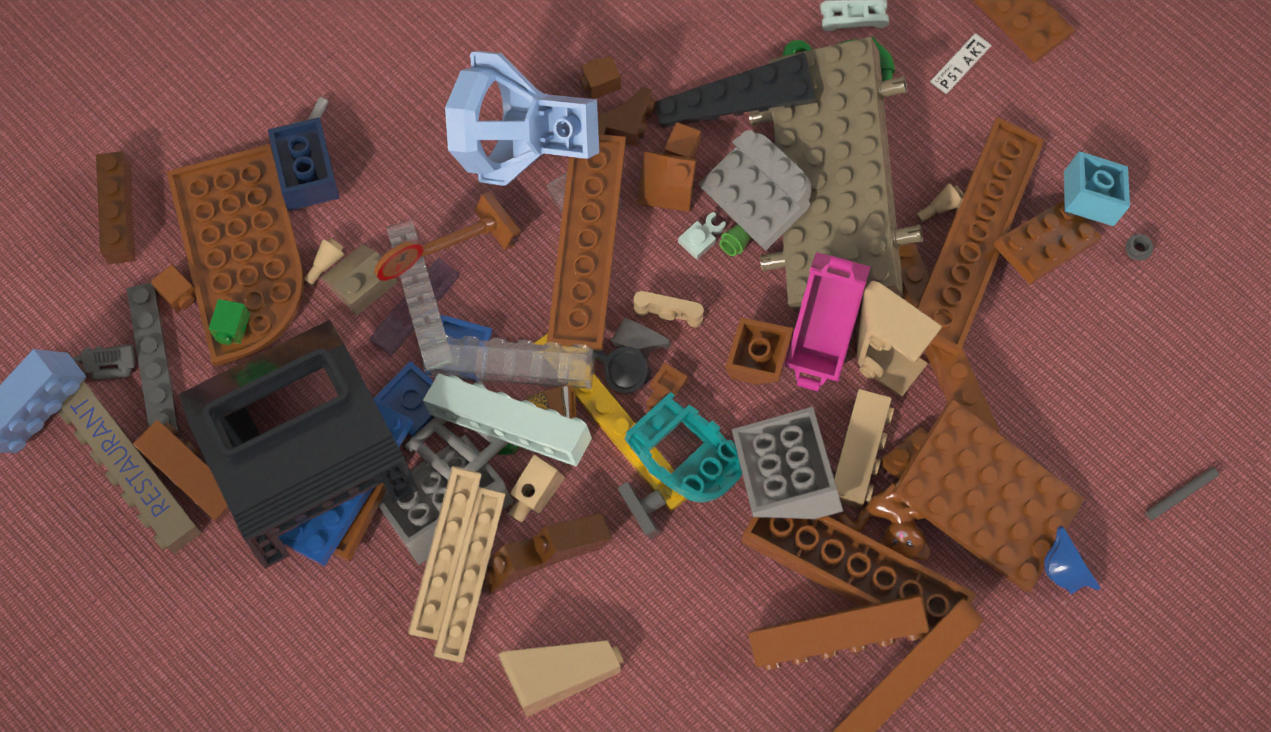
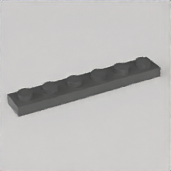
[127,283,181,437]

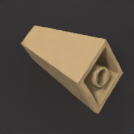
[498,640,624,717]

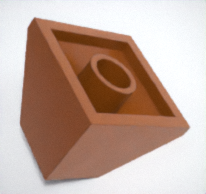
[637,151,697,212]

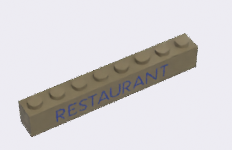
[58,380,201,554]

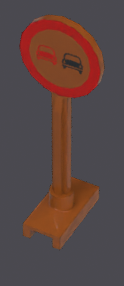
[374,192,521,281]

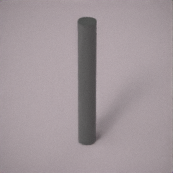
[1145,467,1219,521]

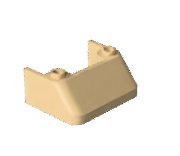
[855,281,942,398]

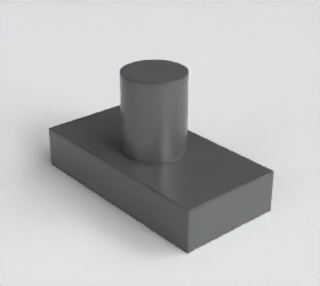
[618,482,666,539]

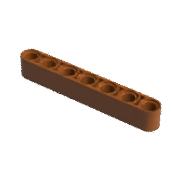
[832,598,985,732]

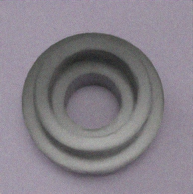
[1125,234,1153,261]

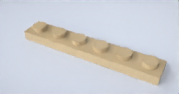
[408,466,481,640]
[434,487,505,663]

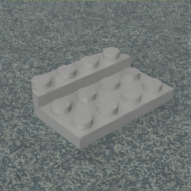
[698,130,812,251]

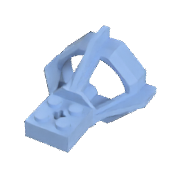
[445,51,599,186]

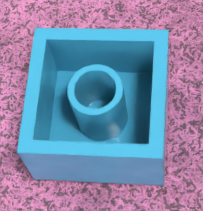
[1064,151,1130,226]

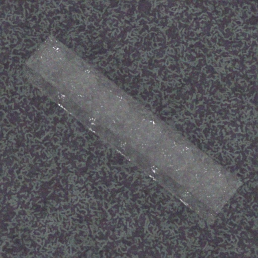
[423,334,595,389]

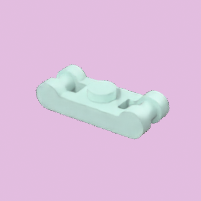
[820,0,889,31]

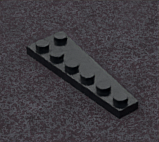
[655,52,817,128]

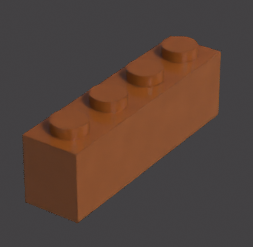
[133,420,230,524]

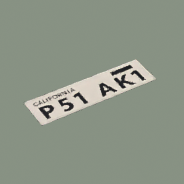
[930,33,991,94]

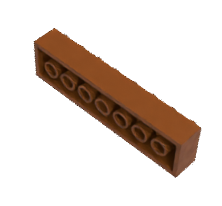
[742,516,976,639]

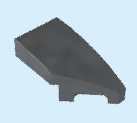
[611,318,672,356]

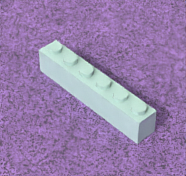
[423,374,592,467]

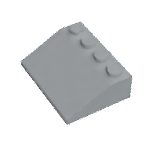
[732,407,843,519]
[378,435,514,565]

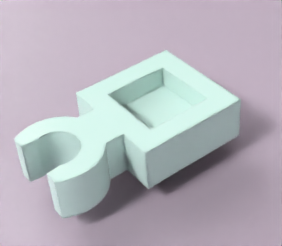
[678,212,726,260]

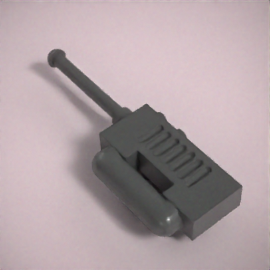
[71,344,136,380]

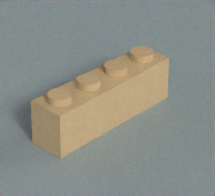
[834,389,894,509]

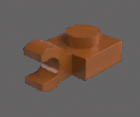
[646,363,688,411]

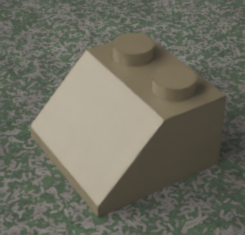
[321,244,397,316]

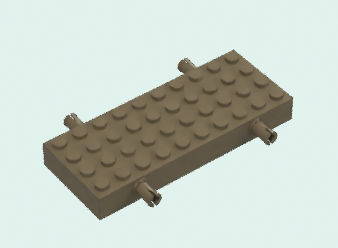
[749,37,923,315]

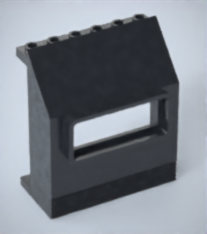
[179,319,418,569]

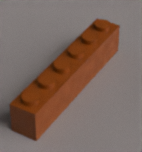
[748,593,930,670]

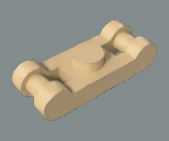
[634,291,704,327]

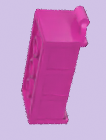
[784,252,870,392]

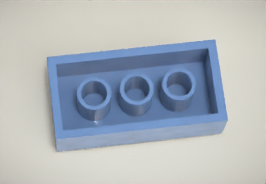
[0,349,86,453]

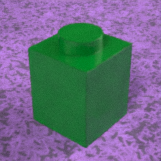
[209,299,250,345]

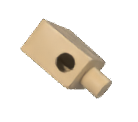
[508,455,565,523]

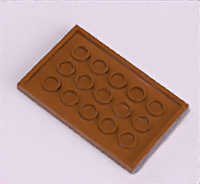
[891,399,1085,592]

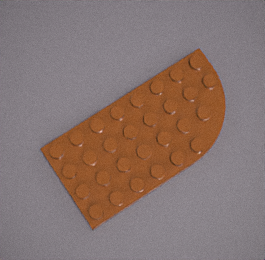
[166,144,304,367]

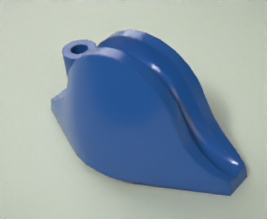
[1044,525,1101,595]

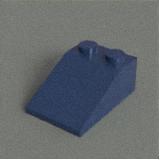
[268,117,340,211]

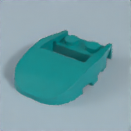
[625,392,743,502]

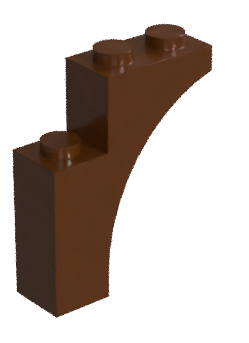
[568,87,656,147]
[483,513,612,594]

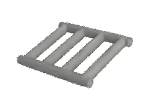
[404,379,509,480]

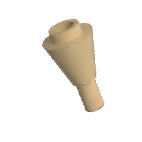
[917,183,963,223]
[304,238,345,285]

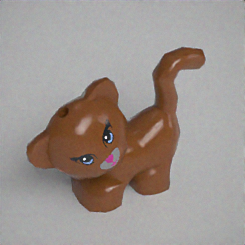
[837,483,930,560]

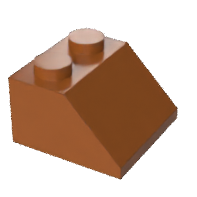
[725,317,794,385]

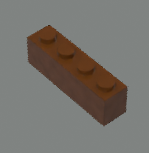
[96,151,135,264]

